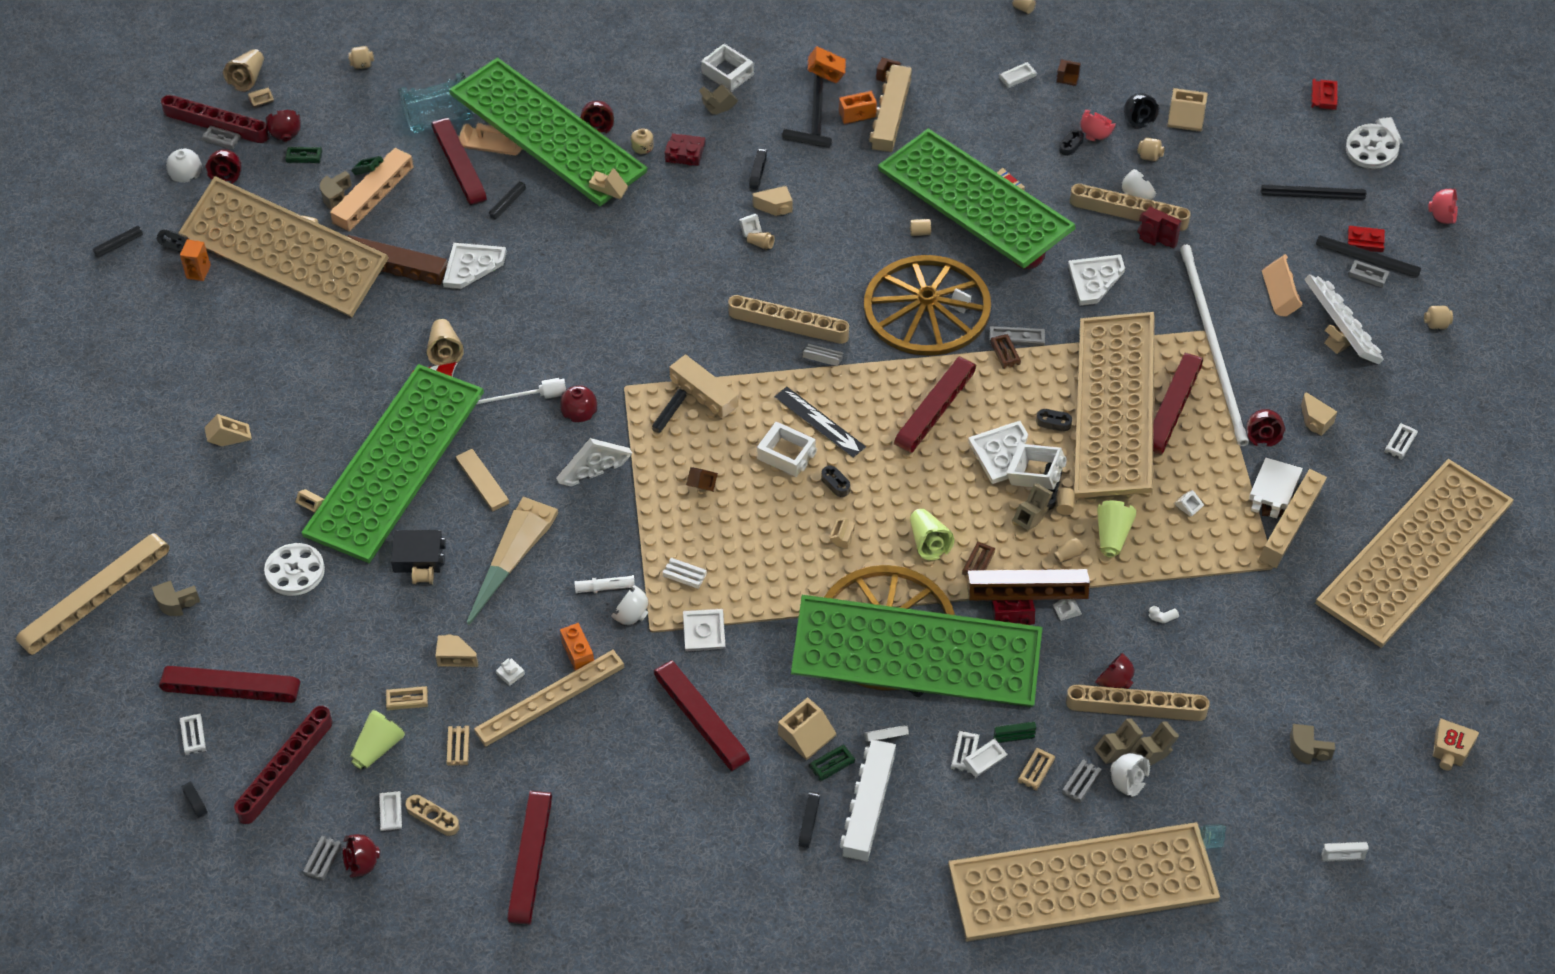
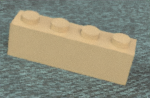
[670,354,739,419]

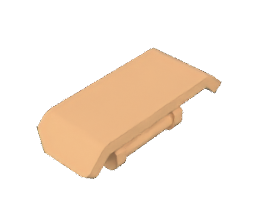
[459,123,522,155]
[1262,254,1302,316]

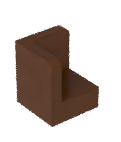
[876,57,901,83]
[1056,59,1081,86]
[686,467,718,492]

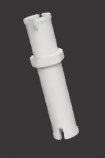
[575,575,635,594]

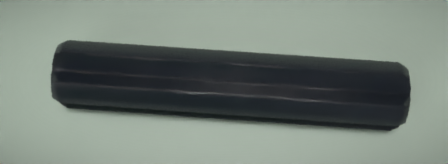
[782,129,832,148]
[489,181,526,219]
[93,226,143,257]
[652,389,687,433]

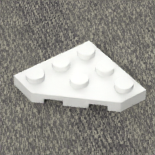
[443,243,507,289]
[1068,255,1125,306]
[968,421,1028,484]
[556,438,633,486]

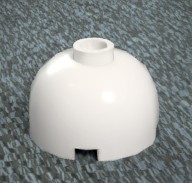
[166,149,202,182]
[1122,169,1156,200]
[611,585,649,625]
[1110,753,1150,796]

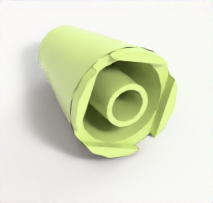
[1097,500,1136,557]
[910,509,955,561]
[350,710,405,769]

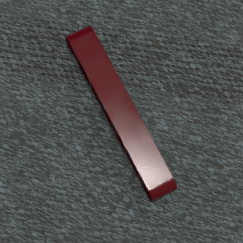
[161,95,269,143]
[431,117,487,206]
[1153,352,1203,455]
[894,356,976,453]
[653,660,750,771]
[159,666,301,703]
[234,706,333,824]
[508,791,552,925]

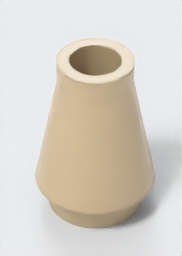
[747,232,774,250]
[1053,538,1084,563]

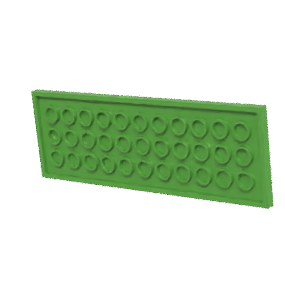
[449,57,648,206]
[878,128,1075,268]
[301,364,484,564]
[791,595,1042,707]

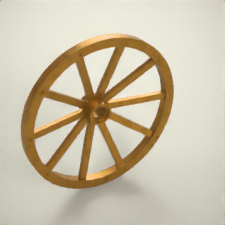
[864,255,991,356]
[824,565,955,690]

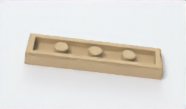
[456,449,509,512]

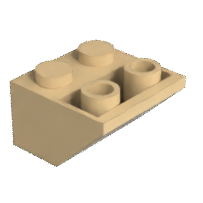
[1167,88,1207,131]
[778,697,836,760]

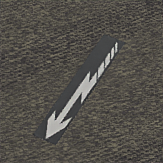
[774,387,866,458]

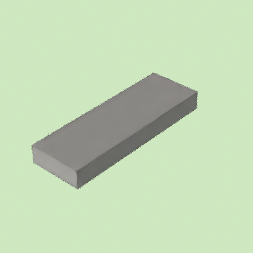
[989,326,1045,346]

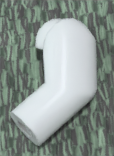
[1149,606,1179,623]

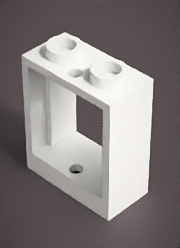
[701,44,754,92]
[757,422,817,477]
[1007,444,1067,490]

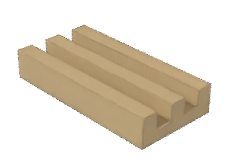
[386,686,428,710]
[447,726,470,766]
[1018,748,1055,791]

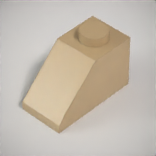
[753,186,793,216]
[1301,392,1337,436]
[204,414,252,446]
[436,635,478,667]

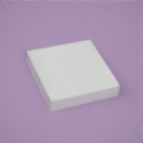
[683,609,725,651]

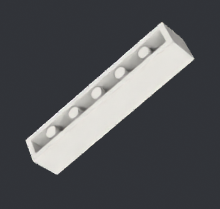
[840,739,896,862]

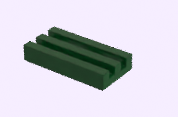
[285,147,322,163]
[351,156,384,175]
[993,722,1036,743]
[809,744,855,782]

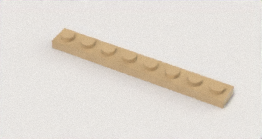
[474,650,624,747]

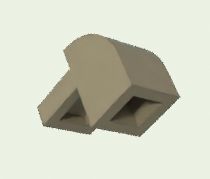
[699,84,738,115]
[320,171,352,210]
[1012,483,1053,530]
[152,581,200,616]
[1094,718,1144,764]
[1130,721,1179,766]
[1290,724,1335,764]

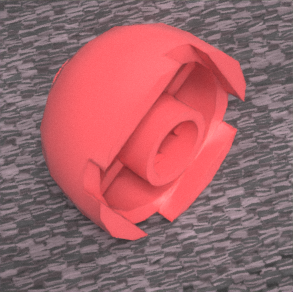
[1080,110,1116,141]
[1429,189,1458,224]

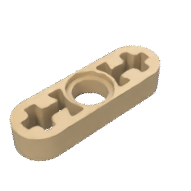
[406,795,459,836]

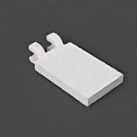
[1249,458,1303,518]

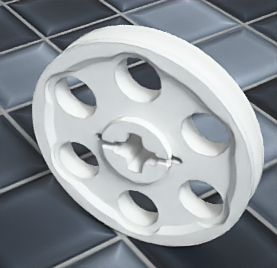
[1346,124,1399,169]
[264,543,325,596]

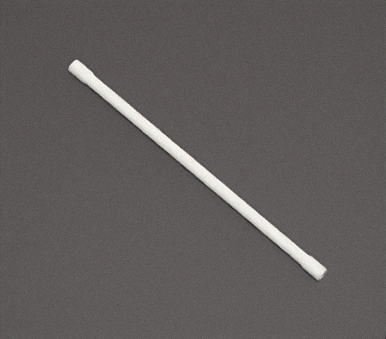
[1180,245,1249,446]

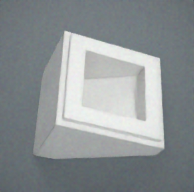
[949,288,971,314]
[1174,490,1204,517]
[1053,599,1082,621]

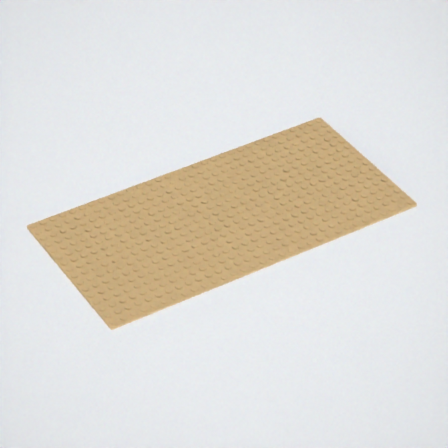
[624,331,1274,633]

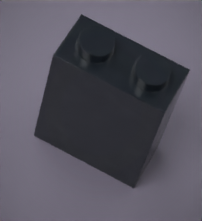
[391,530,446,573]

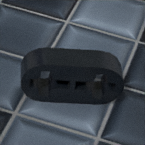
[1059,129,1084,156]
[157,230,190,251]
[1036,409,1072,431]
[821,466,851,497]
[181,781,208,818]

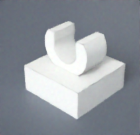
[739,214,762,237]
[496,659,525,686]

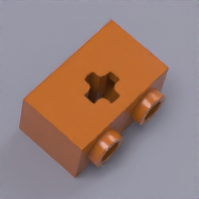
[807,46,846,83]
[839,91,877,124]
[180,239,211,281]
[560,623,594,671]

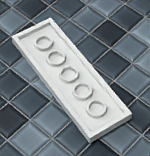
[1304,274,1384,364]

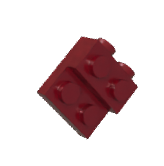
[665,133,706,166]
[1137,206,1181,249]
[991,600,1035,625]

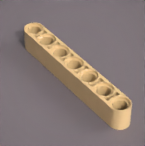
[1070,184,1190,231]
[728,295,849,344]
[1066,685,1210,721]

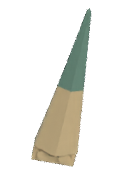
[467,497,558,625]

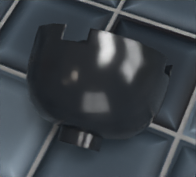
[1124,93,1159,129]

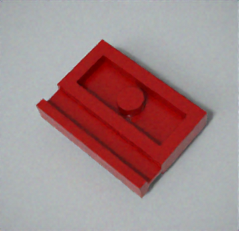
[1311,79,1337,110]
[1347,226,1385,252]

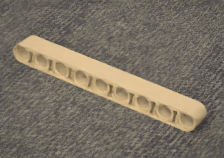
[16,533,170,655]

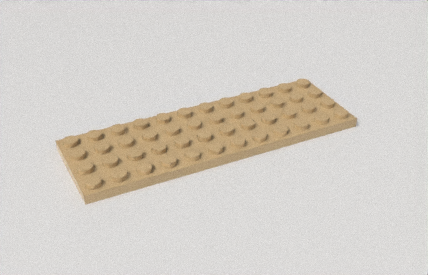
[179,177,389,317]
[1074,312,1155,498]
[1315,459,1514,648]
[948,822,1220,941]

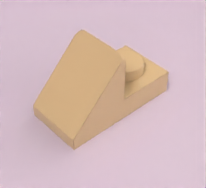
[589,168,628,200]
[1324,325,1351,354]

